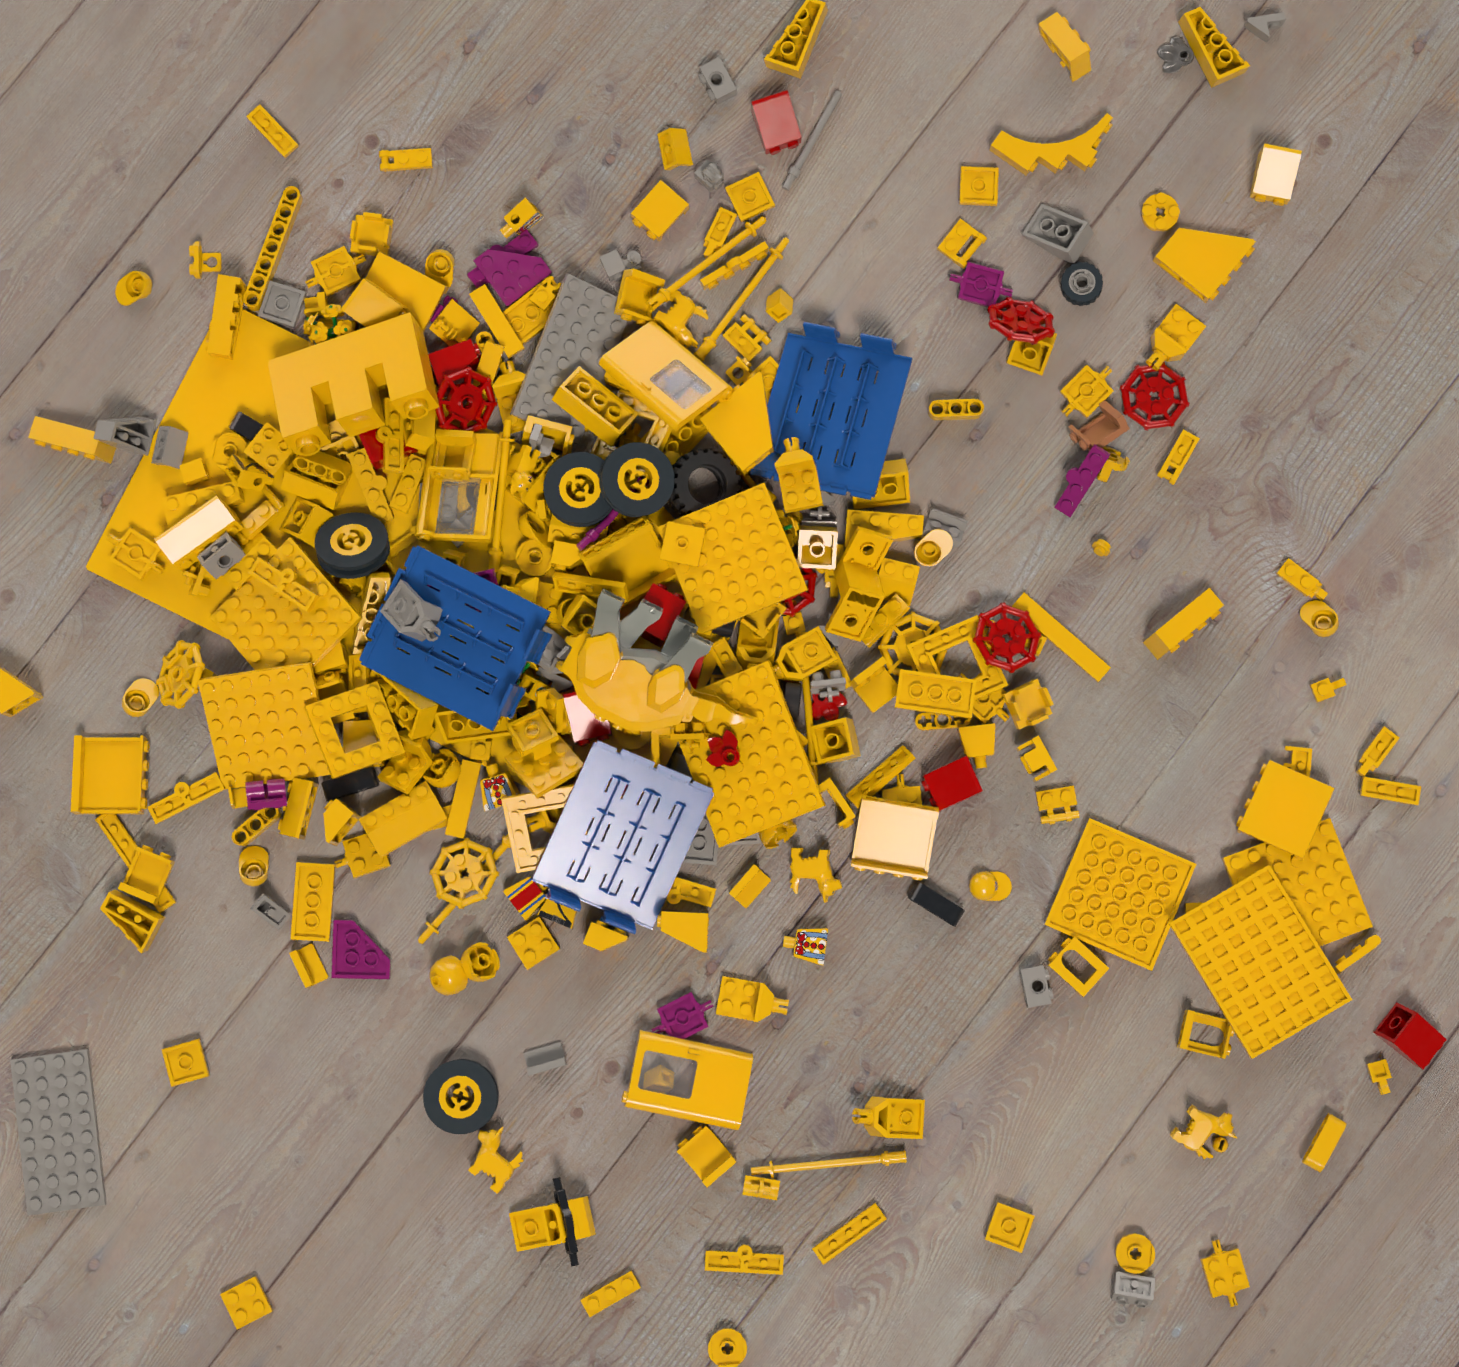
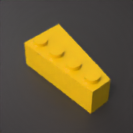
[1178,7,1250,88]
[205,274,247,360]
[28,416,116,464]

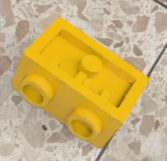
[535,688,564,733]

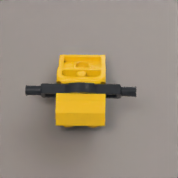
[509,1177,596,1266]

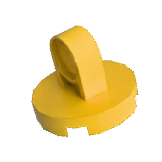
[1097,446,1130,483]
[614,728,651,750]

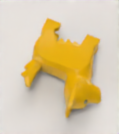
[654,290,709,349]
[505,445,541,499]
[790,847,843,903]
[1170,1104,1237,1159]
[468,1127,524,1194]

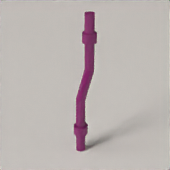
[576,477,649,551]

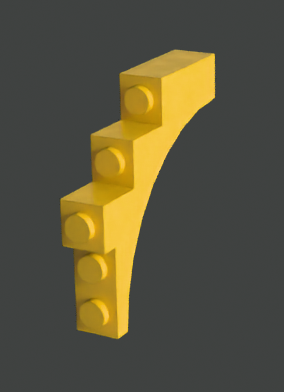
[989,113,1113,176]

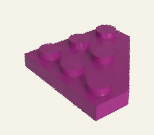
[473,249,552,306]
[331,920,391,979]

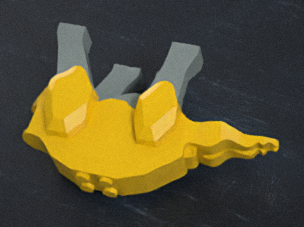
[555,589,758,732]

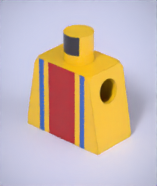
[503,876,548,921]

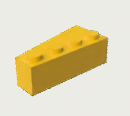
[764,0,828,79]
[162,482,244,529]
[844,509,924,551]
[351,572,391,654]
[1143,588,1224,660]
[313,642,349,677]
[370,670,439,740]

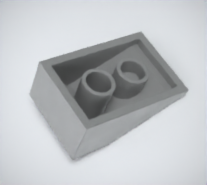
[1022,204,1094,264]

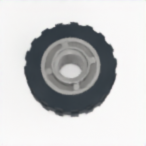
[1060,262,1103,306]

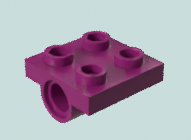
[245,778,287,810]

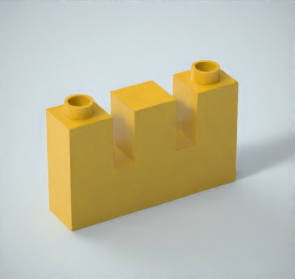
[268,312,439,456]

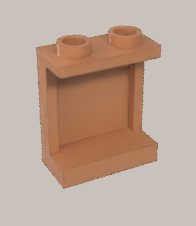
[1068,400,1130,452]

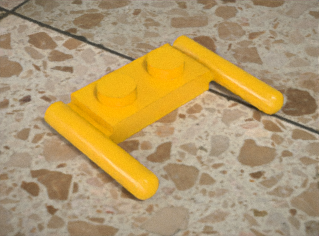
[234,484,286,545]

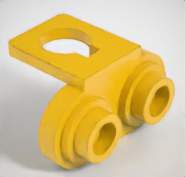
[189,241,222,279]

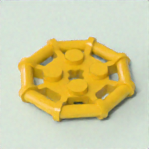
[877,611,948,676]
[156,640,205,709]
[429,838,500,909]

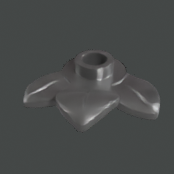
[1157,37,1194,73]

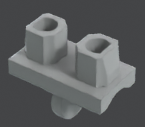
[802,506,837,527]
[810,670,846,703]

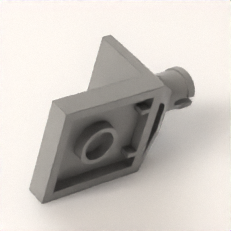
[380,579,443,641]
[538,624,572,674]

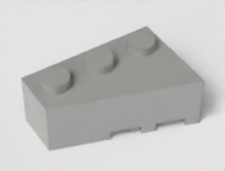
[93,417,157,456]

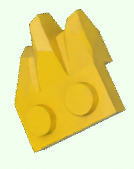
[320,420,359,464]

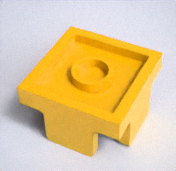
[350,212,394,256]
[738,603,787,639]
[1002,679,1054,730]
[506,708,559,761]
[1016,735,1057,782]

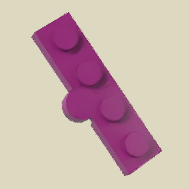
[467,230,538,289]
[1054,444,1110,517]

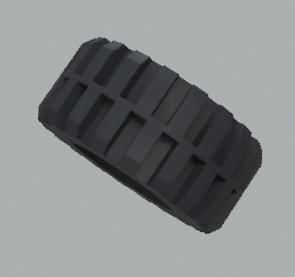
[668,448,742,517]

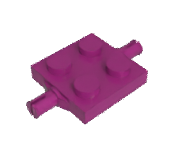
[949,262,1013,307]
[651,992,714,1039]

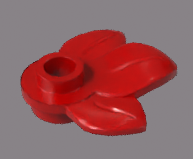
[812,692,848,721]
[706,730,740,767]

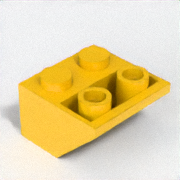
[583,920,629,951]

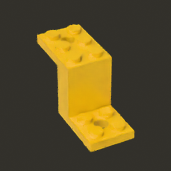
[825,526,893,642]

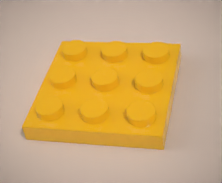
[504,733,584,799]

